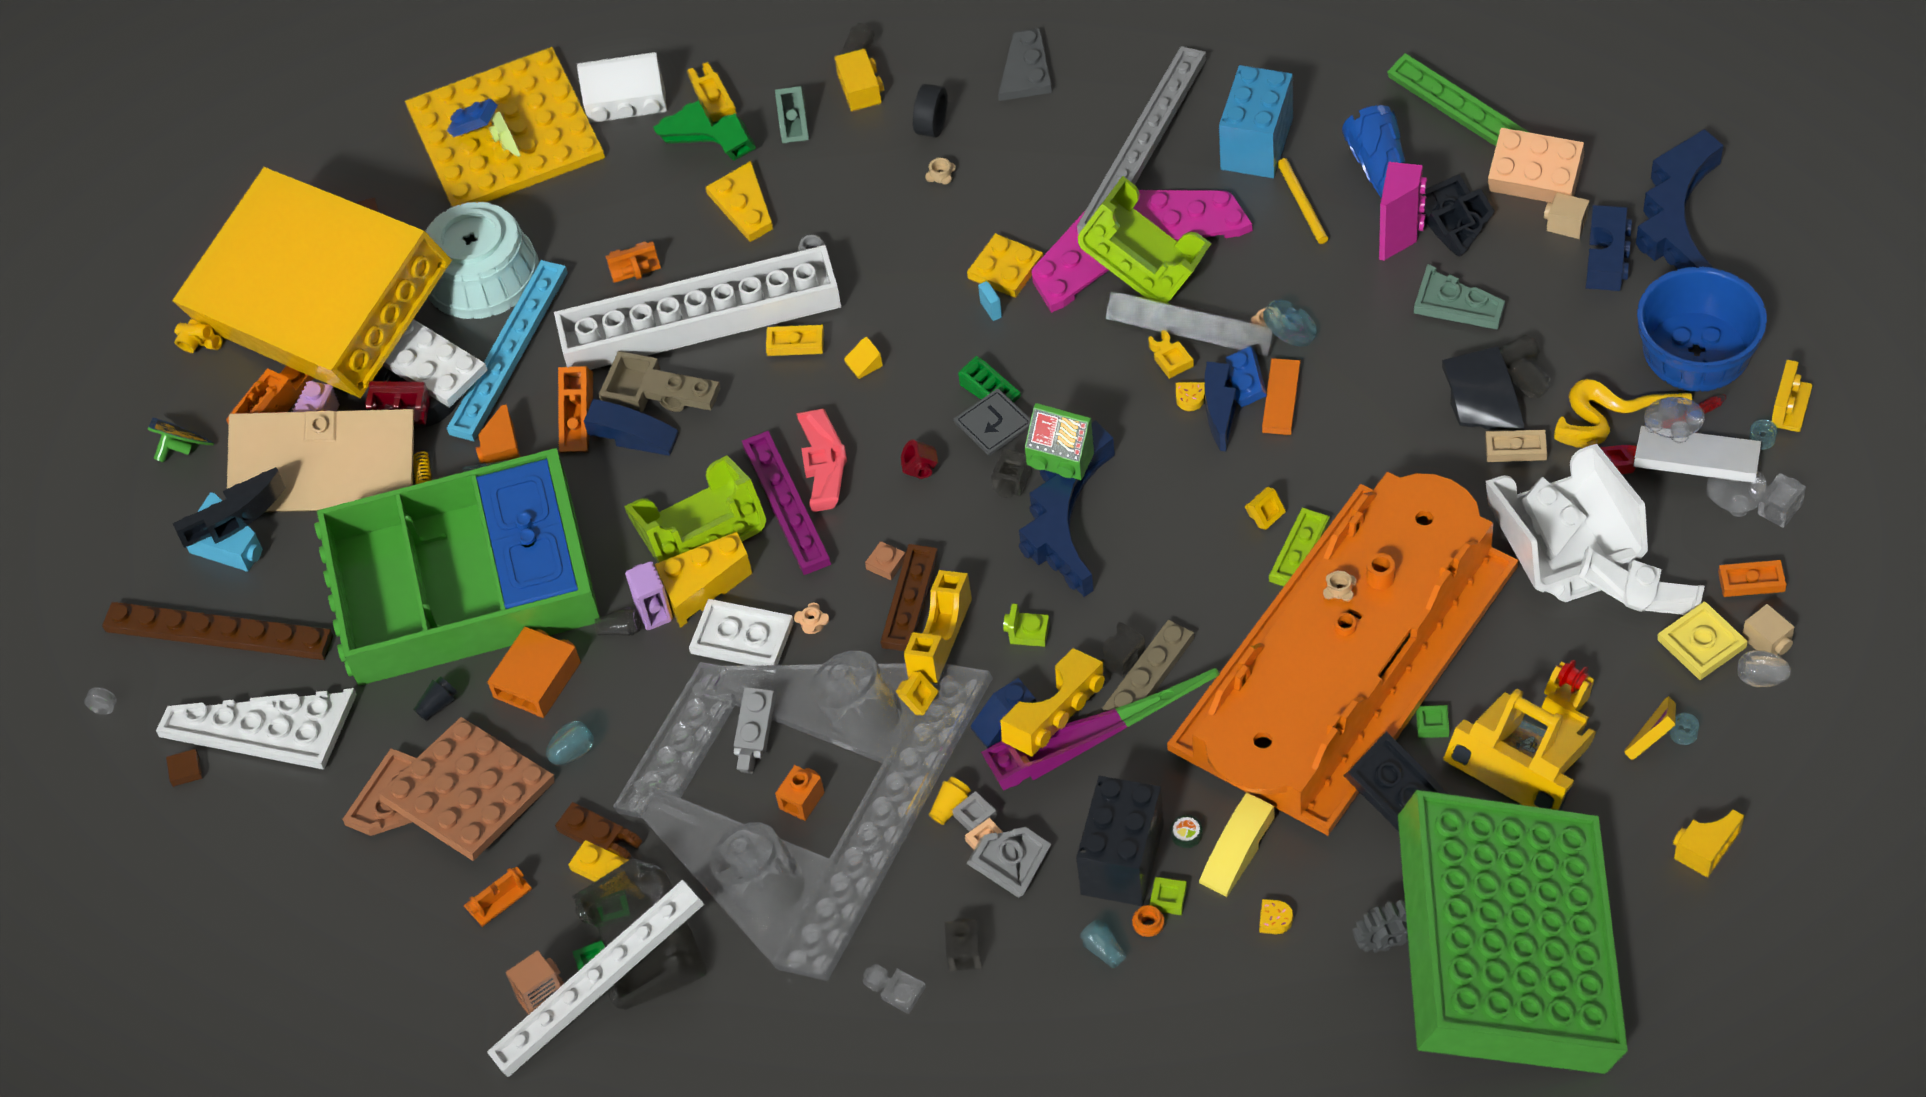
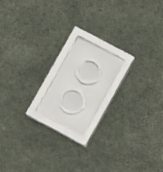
[689,599,794,671]

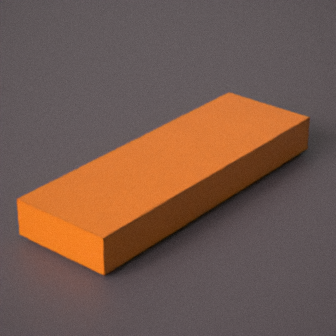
[1262,358,1300,435]

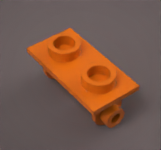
[464,866,532,927]

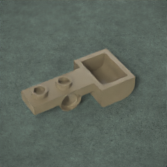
[599,351,721,413]

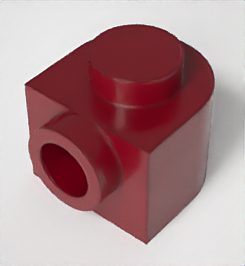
[901,439,938,479]

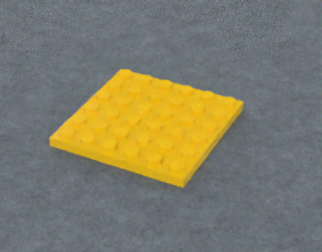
[405,47,605,207]

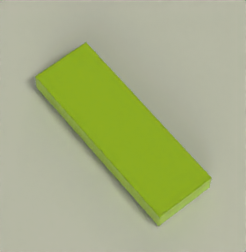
[1269,507,1330,586]

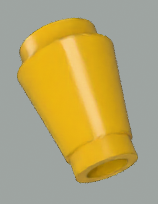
[929,777,971,825]

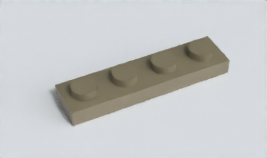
[1102,620,1194,727]

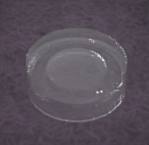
[84,687,117,715]

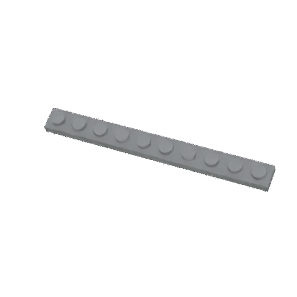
[1077,46,1206,234]

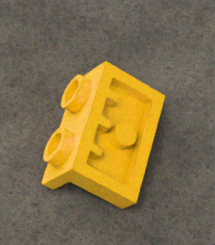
[1770,360,1812,432]

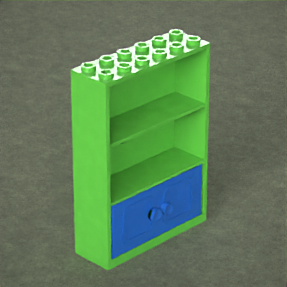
[314,448,601,686]

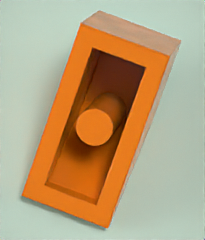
[476,404,520,466]

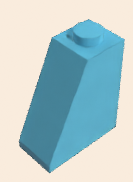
[187,492,263,572]

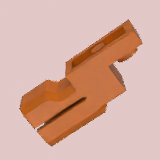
[226,366,314,425]

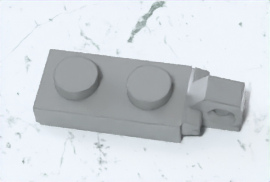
[733,687,776,774]

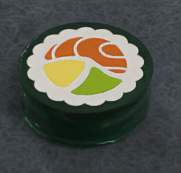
[1171,815,1202,848]

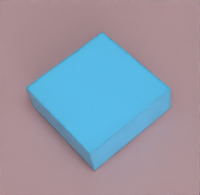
[978,281,1002,321]

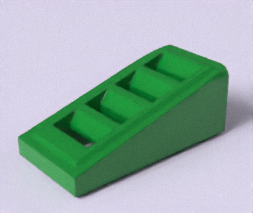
[958,356,1021,403]

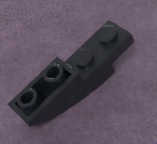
[172,467,286,548]

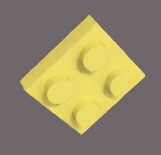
[1657,601,1748,680]

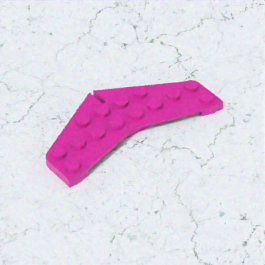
[1032,190,1252,313]

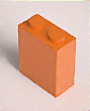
[487,627,581,718]

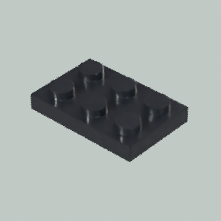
[1343,731,1449,832]

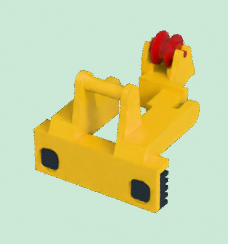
[1443,660,1596,811]

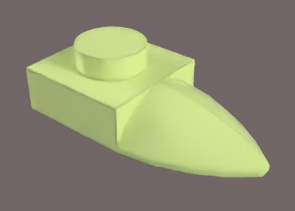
[489,111,520,157]

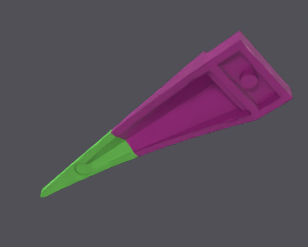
[981,668,1220,791]

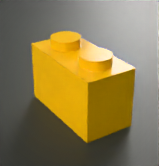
[835,48,884,111]

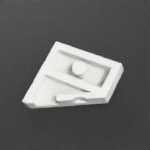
[1521,477,1587,560]

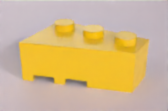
[655,532,752,628]

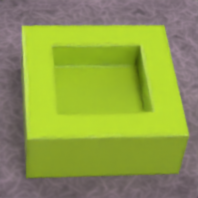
[1150,877,1187,915]

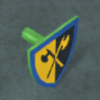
[148,417,214,462]

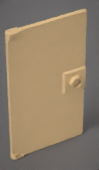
[227,409,414,512]

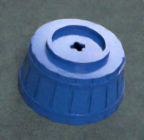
[1637,267,1767,392]

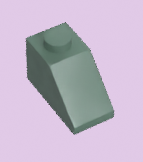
[775,85,809,143]

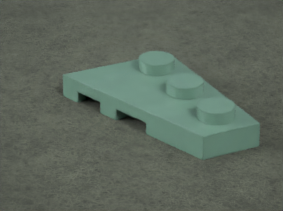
[1414,264,1505,330]

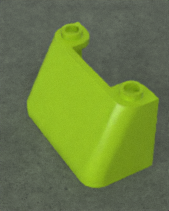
[1078,176,1212,305]
[624,455,766,563]

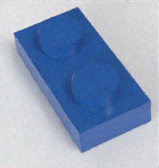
[447,98,498,137]
[1226,346,1267,408]

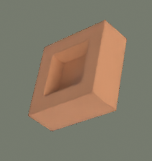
[865,541,906,580]

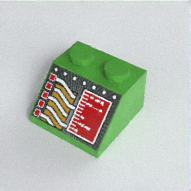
[1025,403,1094,480]

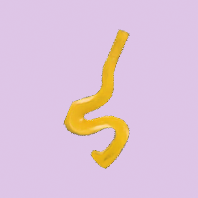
[1554,379,1692,448]

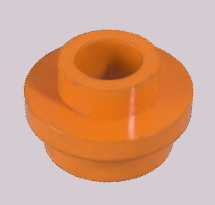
[1132,905,1164,937]

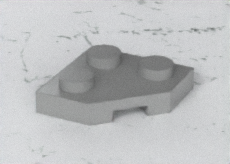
[966,827,1051,898]

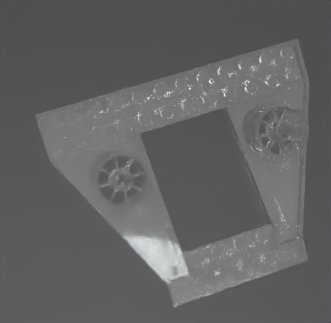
[613,650,993,981]

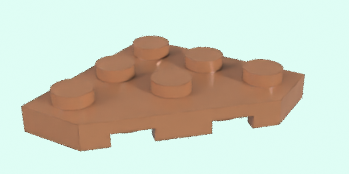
[343,748,416,836]

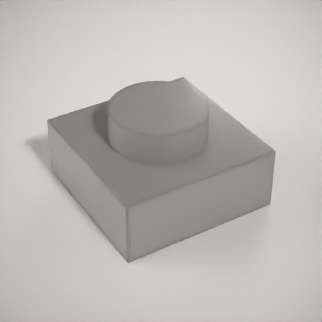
[952,791,997,832]

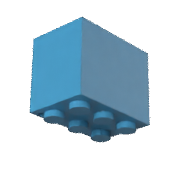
[1219,65,1293,178]

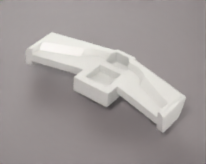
[1579,546,1704,615]

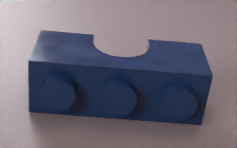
[1586,205,1632,291]

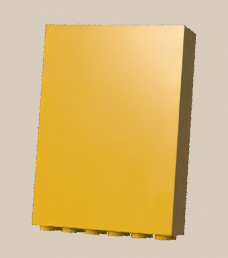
[172,167,452,398]

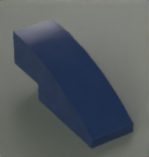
[1205,361,1236,452]
[584,399,679,456]

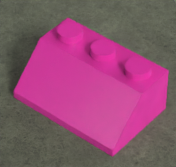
[1379,162,1427,260]

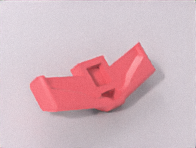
[796,409,847,512]

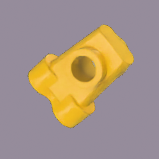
[174,319,222,353]

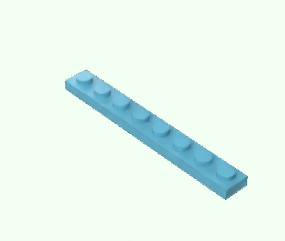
[447,260,568,441]

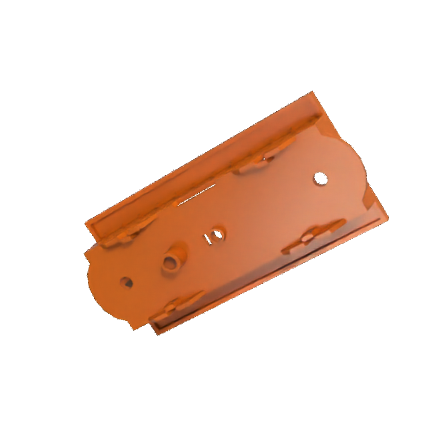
[1167,472,1518,836]

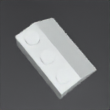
[577,52,667,123]

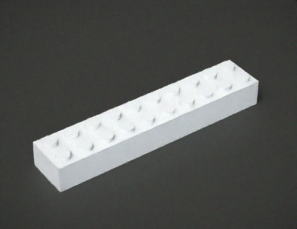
[554,245,841,370]

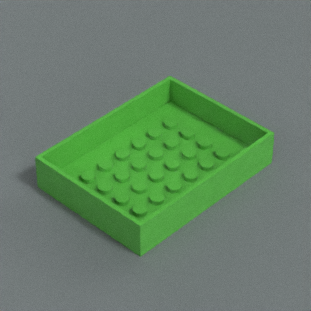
[1398,790,1628,1074]

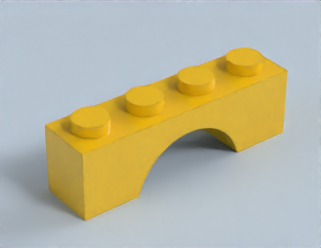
[904,570,972,683]
[1001,648,1105,757]

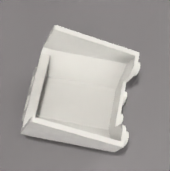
[1486,444,1648,602]

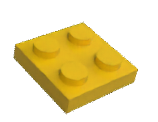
[967,233,1043,298]

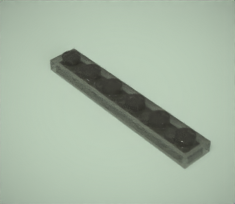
[1105,291,1276,356]

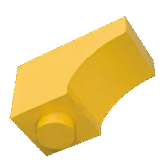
[1673,810,1744,878]

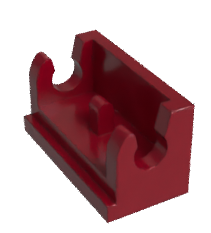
[366,381,431,424]

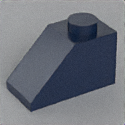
[971,678,1036,748]

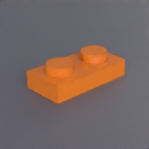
[1718,560,1786,597]

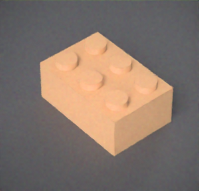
[1488,128,1584,203]

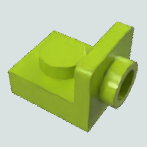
[1003,603,1050,647]

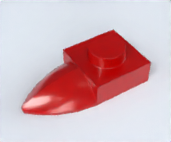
[1600,445,1637,474]

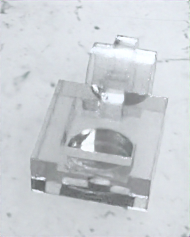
[863,964,925,1014]

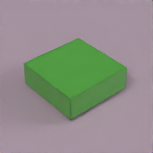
[1416,705,1449,738]

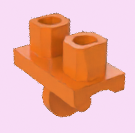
[606,241,661,283]

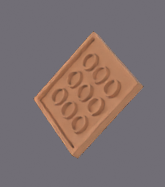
[379,717,554,861]

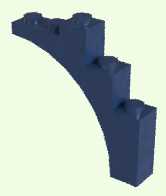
[1636,129,1723,269]
[1019,420,1115,597]

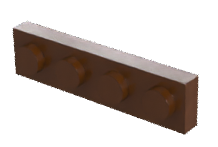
[880,544,938,651]

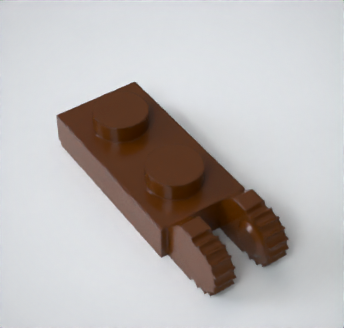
[555,802,642,860]

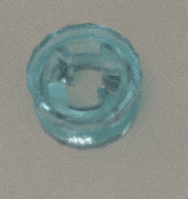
[1749,419,1777,450]
[1669,713,1699,745]

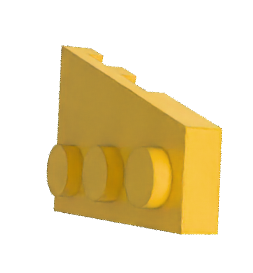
[705,161,773,242]

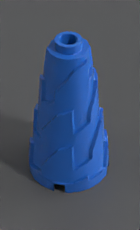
[1342,105,1406,199]

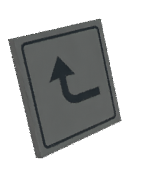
[953,388,1031,456]

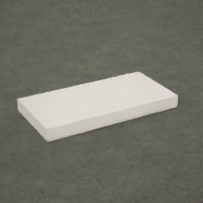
[1634,426,1761,483]

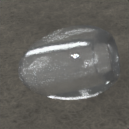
[1737,650,1791,687]

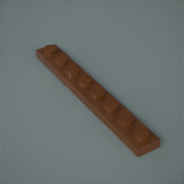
[102,602,333,660]

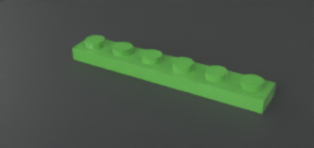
[1387,53,1530,146]

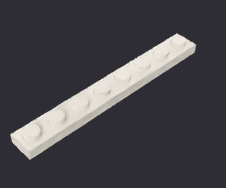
[487,880,704,1077]

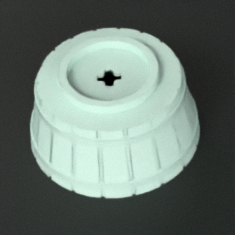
[425,202,539,319]

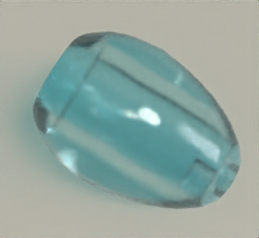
[546,721,594,765]

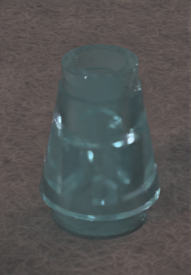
[1080,920,1126,968]

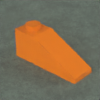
[558,366,593,453]

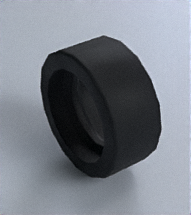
[913,84,948,138]

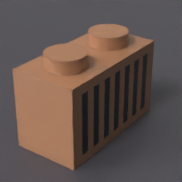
[506,950,564,1015]

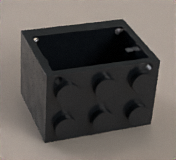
[1076,776,1164,906]

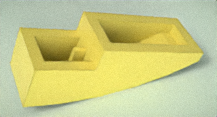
[1199,792,1274,897]

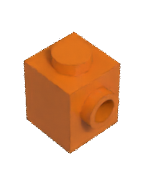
[775,765,825,821]

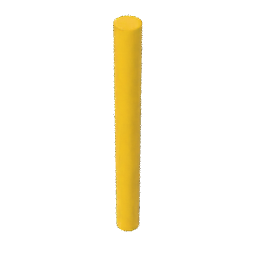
[1277,158,1328,244]

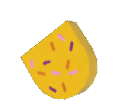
[1176,382,1205,411]
[1259,899,1293,934]

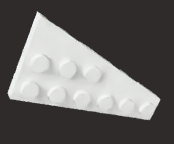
[156,688,357,770]

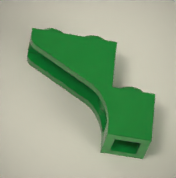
[653,100,756,161]

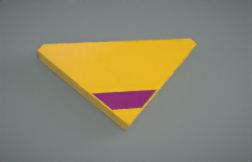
[1624,696,1676,760]

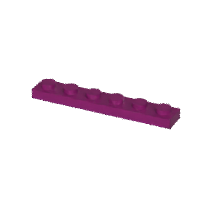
[742,431,831,575]

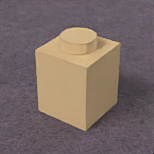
[1544,192,1589,239]
[1742,604,1795,661]

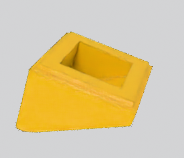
[844,337,883,379]

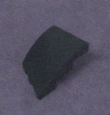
[1421,174,1495,257]
[1442,346,1525,431]

